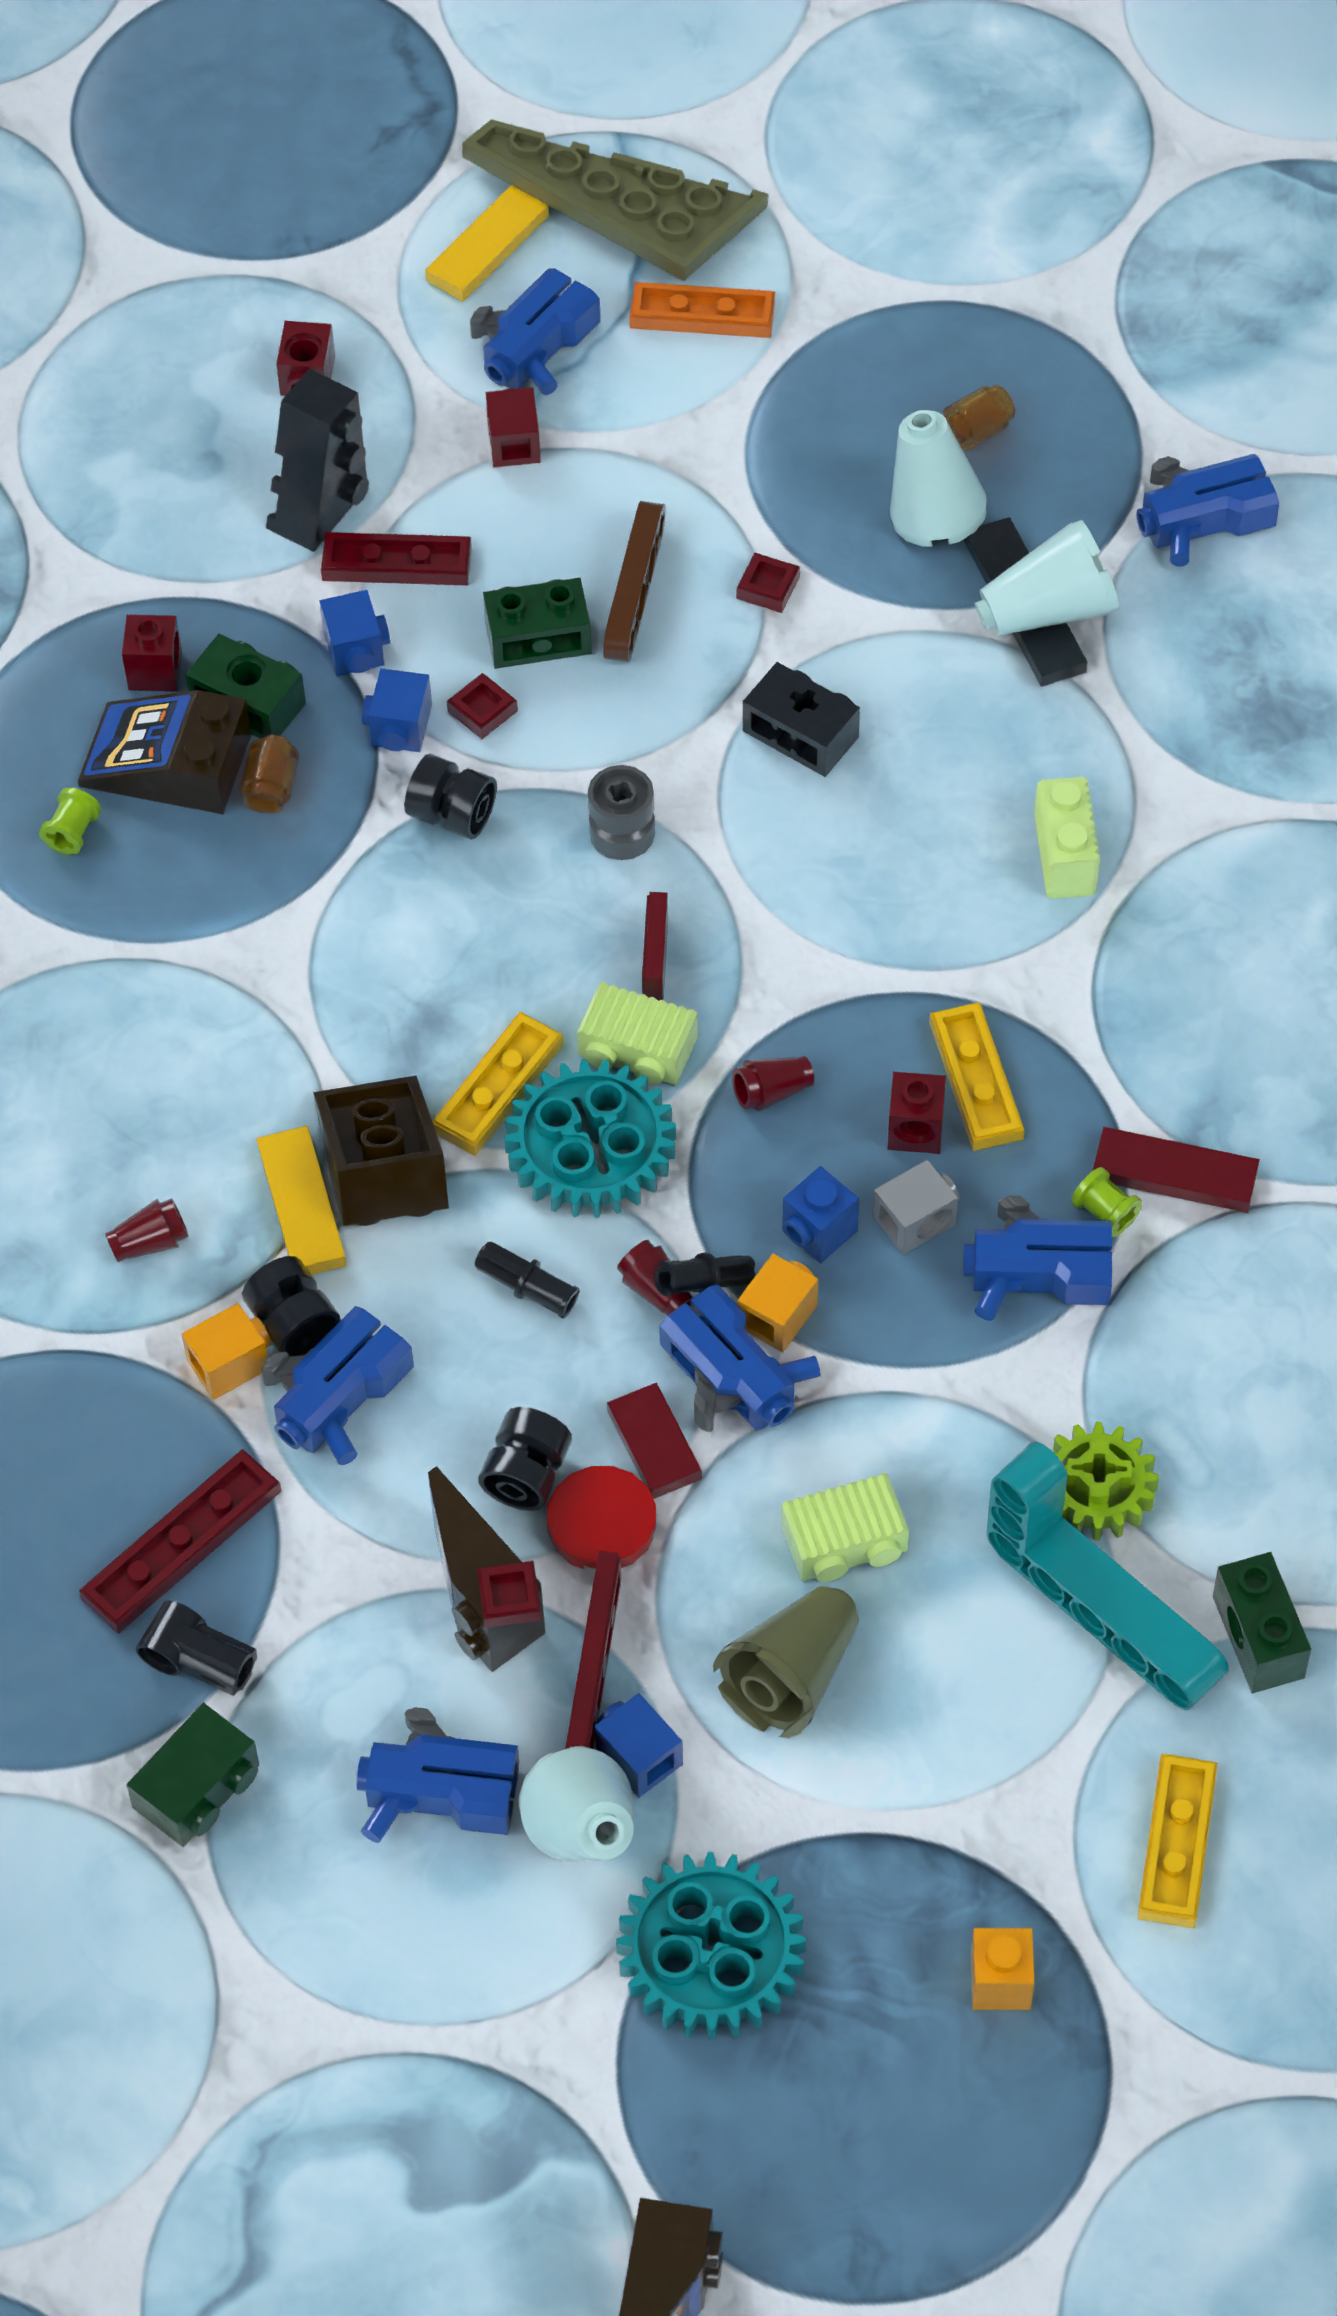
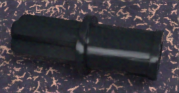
[474,1242,580,1319]
[654,1252,756,1296]

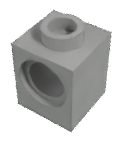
[873,1159,960,1255]

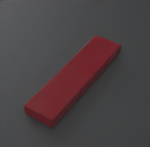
[79,1449,282,1634]
[565,1551,622,1749]

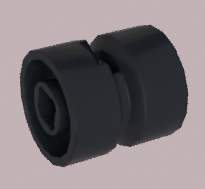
[404,753,497,840]
[242,1256,341,1357]
[478,1407,572,1511]

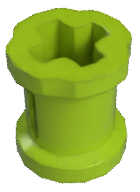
[39,787,102,855]
[1071,1167,1142,1238]

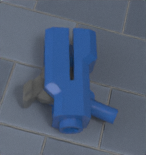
[470,268,601,395]
[1136,454,1279,567]
[963,1195,1112,1321]
[659,1284,821,1432]
[262,1306,414,1465]
[356,1707,520,1843]

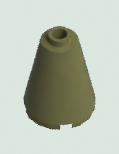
[713,1586,859,1738]

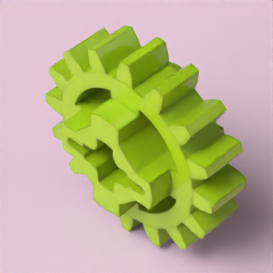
[1052,1422,1159,1541]

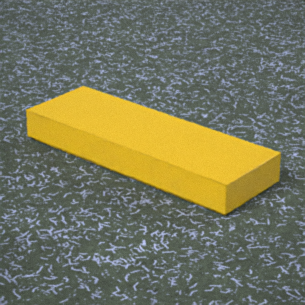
[425,185,549,302]
[929,1002,1025,1151]
[432,1011,564,1156]
[256,1125,347,1275]
[1137,1753,1218,1928]

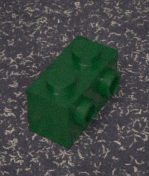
[483,577,592,669]
[126,1702,260,1848]

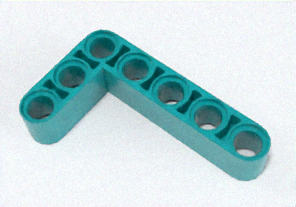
[986,1441,1229,1710]

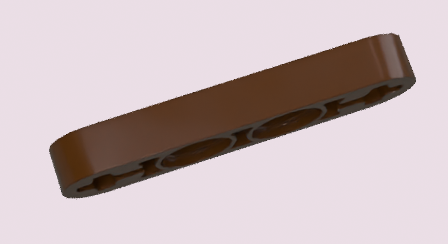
[603,500,666,662]

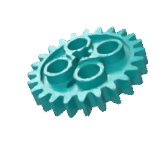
[504,1059,676,1218]
[616,1852,806,2040]

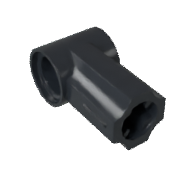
[135,1600,257,1696]

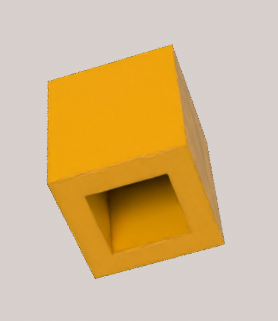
[737,1253,818,1353]
[181,1303,272,1400]
[971,1928,1034,2010]

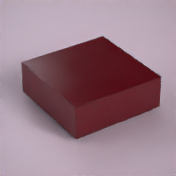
[736,552,800,613]
[447,673,518,739]
[477,1561,542,1628]

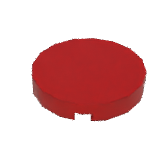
[547,1466,656,1569]

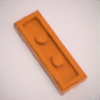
[630,282,775,338]

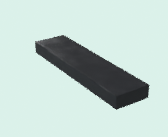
[964,517,1088,687]

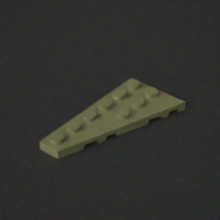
[462,119,769,281]

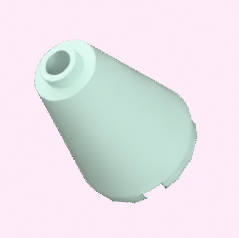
[890,410,987,547]
[974,520,1119,636]
[518,1746,634,1862]

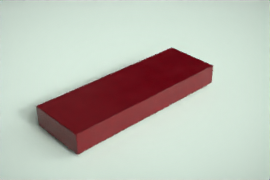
[321,532,472,586]
[1092,1126,1260,1213]

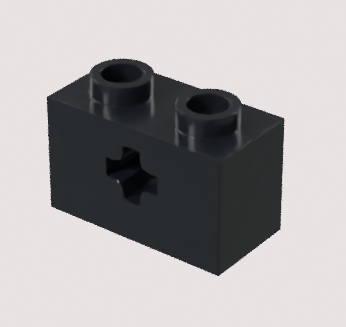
[743,662,860,777]

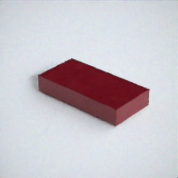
[642,892,668,1001]
[607,1382,702,1499]

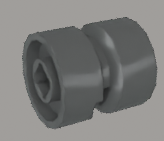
[588,765,655,860]

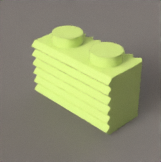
[1034,777,1100,899]
[577,982,698,1085]
[781,1473,909,1582]

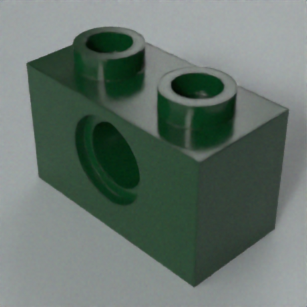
[185,633,306,745]
[1212,1552,1311,1694]

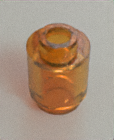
[943,385,1015,450]
[241,735,299,814]

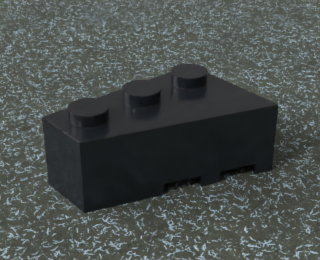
[266,369,369,552]

